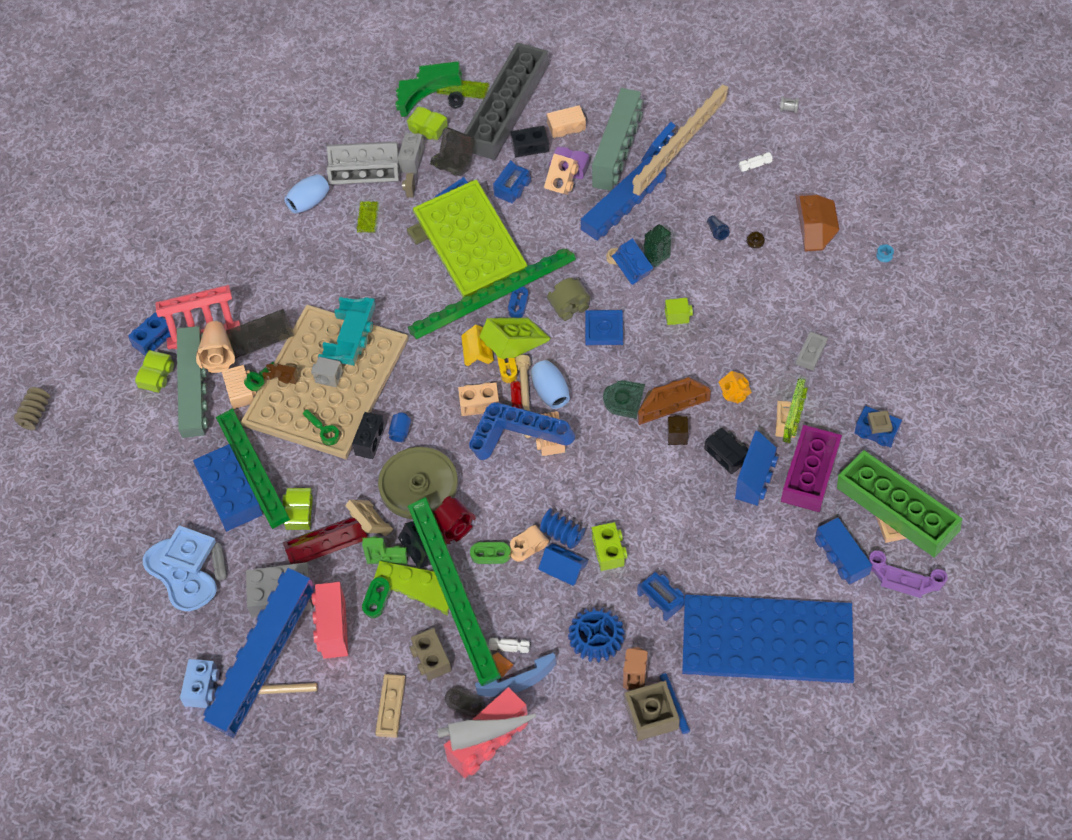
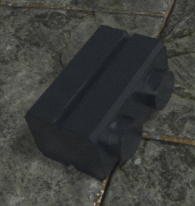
[704,428,748,474]

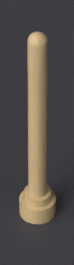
[515,355,531,438]

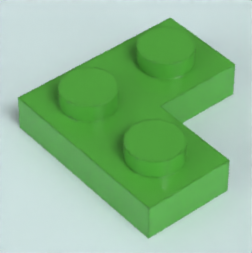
[362,536,408,564]

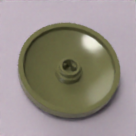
[378,447,458,519]

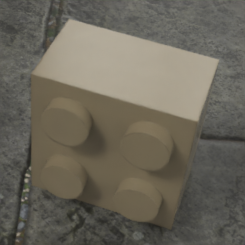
[624,681,680,742]

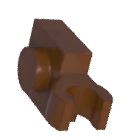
[262,364,299,384]

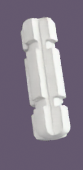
[739,152,772,172]
[489,638,530,653]

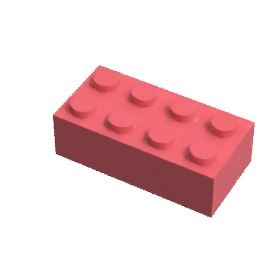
[444,687,528,778]

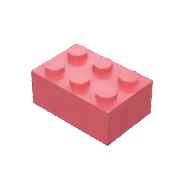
[312,582,348,659]

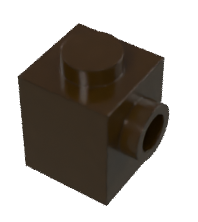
[667,415,688,445]

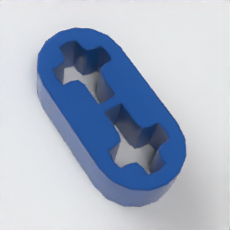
[508,287,529,318]

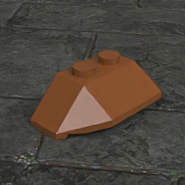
[795,193,839,252]
[638,377,711,425]

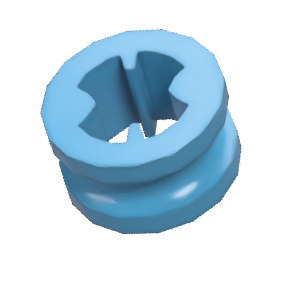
[876,244,894,263]

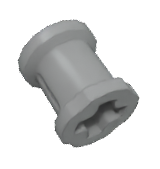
[780,96,799,113]

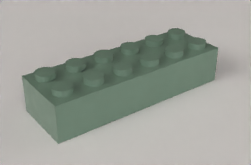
[592,88,643,191]

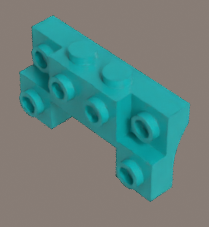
[318,297,376,366]

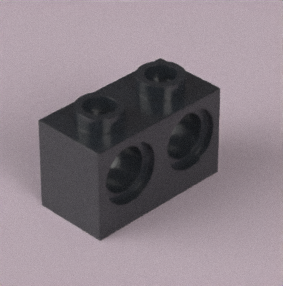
[510,126,549,158]
[352,412,385,459]
[398,521,431,569]

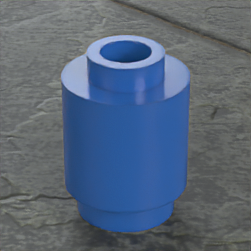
[388,412,411,442]

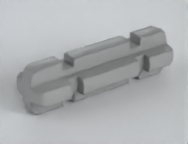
[211,543,227,581]

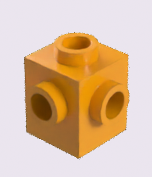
[718,371,752,403]

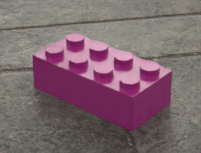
[781,425,842,513]

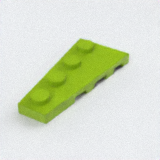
[374,561,450,616]

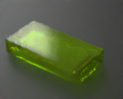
[357,201,378,233]

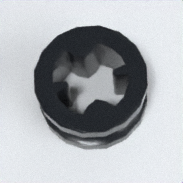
[448,92,464,108]

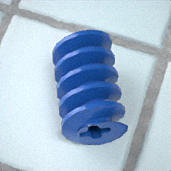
[540,508,585,549]

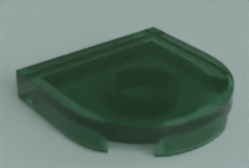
[603,380,645,419]

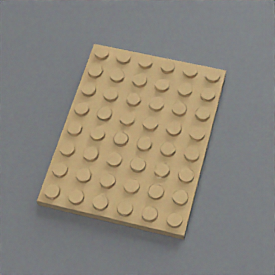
[241,305,408,459]

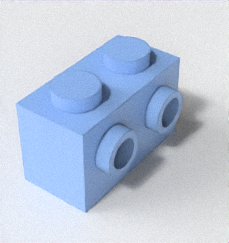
[180,659,219,708]

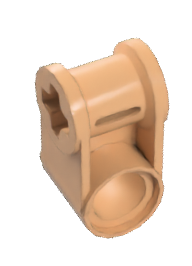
[510,525,549,562]

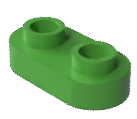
[470,542,511,564]

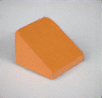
[493,652,514,680]

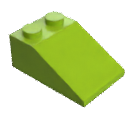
[479,318,550,359]

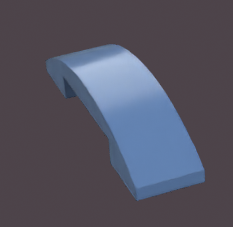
[475,653,556,697]

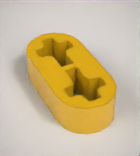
[497,357,518,383]

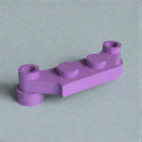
[869,551,948,598]

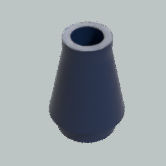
[707,215,730,240]

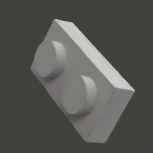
[796,332,828,371]

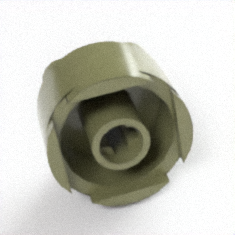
[547,277,590,321]

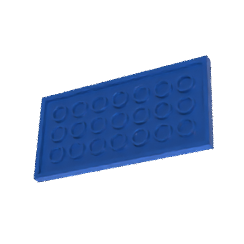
[682,595,854,683]

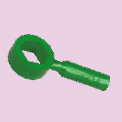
[244,362,274,391]
[303,409,340,446]

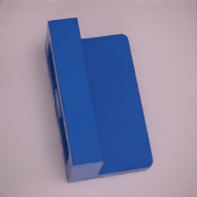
[538,543,588,586]

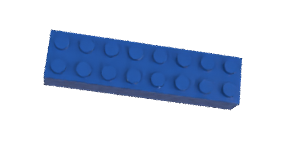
[204,568,315,738]

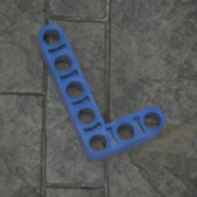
[469,402,575,460]

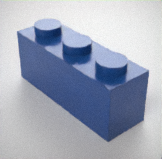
[815,518,872,585]

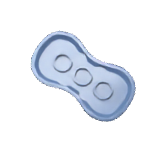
[143,538,217,612]

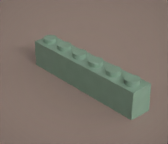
[177,326,208,438]

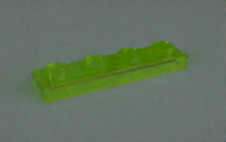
[783,378,808,443]

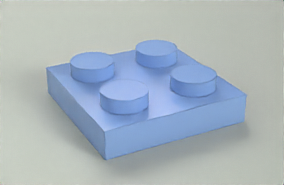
[159,525,216,575]

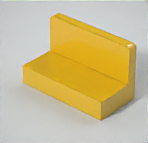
[461,324,494,366]

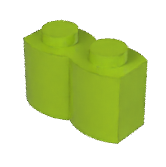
[407,107,448,140]
[135,350,174,393]
[283,488,313,530]

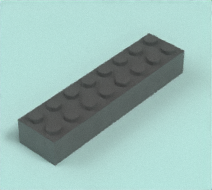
[462,42,549,160]

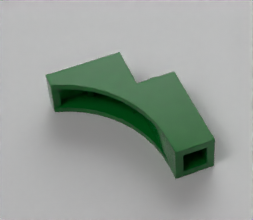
[395,61,462,117]

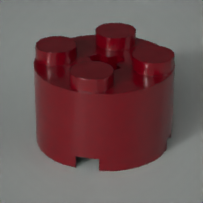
[433,496,476,545]

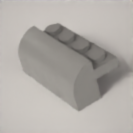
[327,141,399,184]

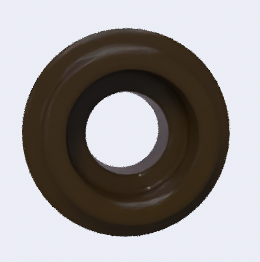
[746,231,765,249]

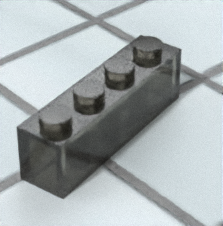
[226,309,294,359]

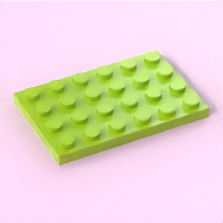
[413,179,528,298]

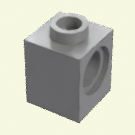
[311,357,343,387]

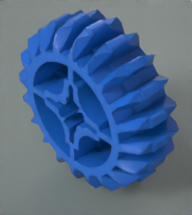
[568,607,625,663]

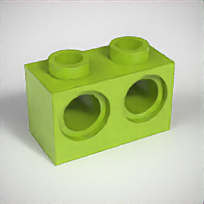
[591,522,627,571]

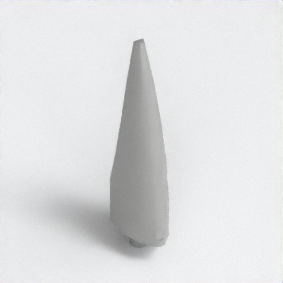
[437,714,536,751]

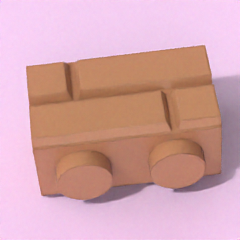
[623,647,648,690]

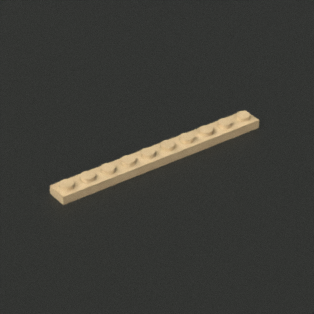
[632,84,728,195]

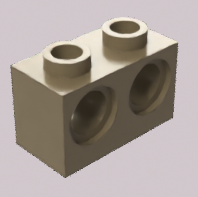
[409,628,451,681]

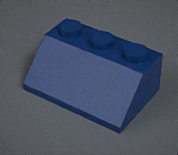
[735,430,779,506]

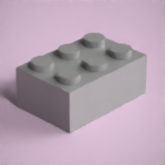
[246,563,313,617]

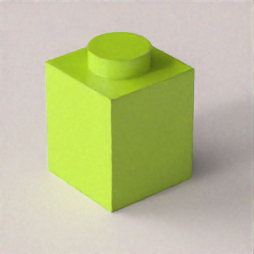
[665,298,693,325]

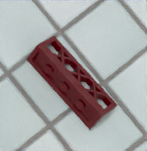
[282,517,367,565]

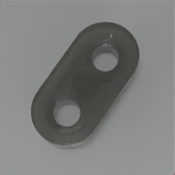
[445,688,486,718]

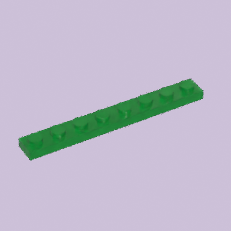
[216,408,290,529]

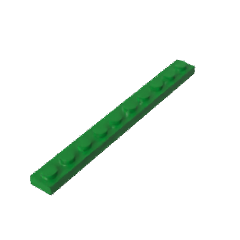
[407,248,576,340]
[408,497,501,687]

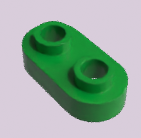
[362,577,391,618]

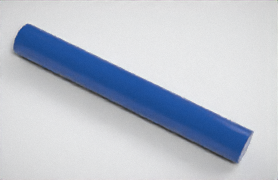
[659,673,690,734]

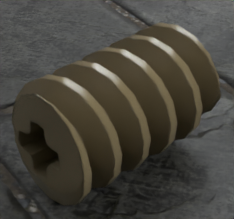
[14,387,51,431]

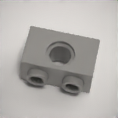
[398,133,424,174]

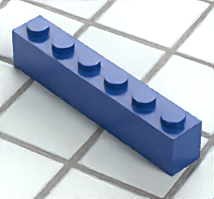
[581,156,666,240]

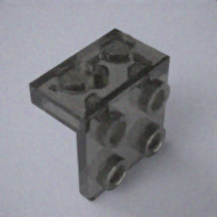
[430,127,475,176]

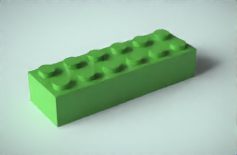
[837,450,963,558]

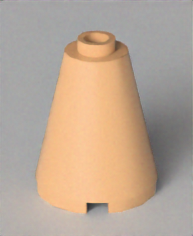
[196,321,235,373]

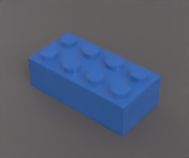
[193,444,263,532]

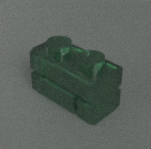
[643,224,671,267]

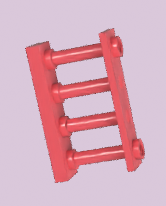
[155,285,241,350]

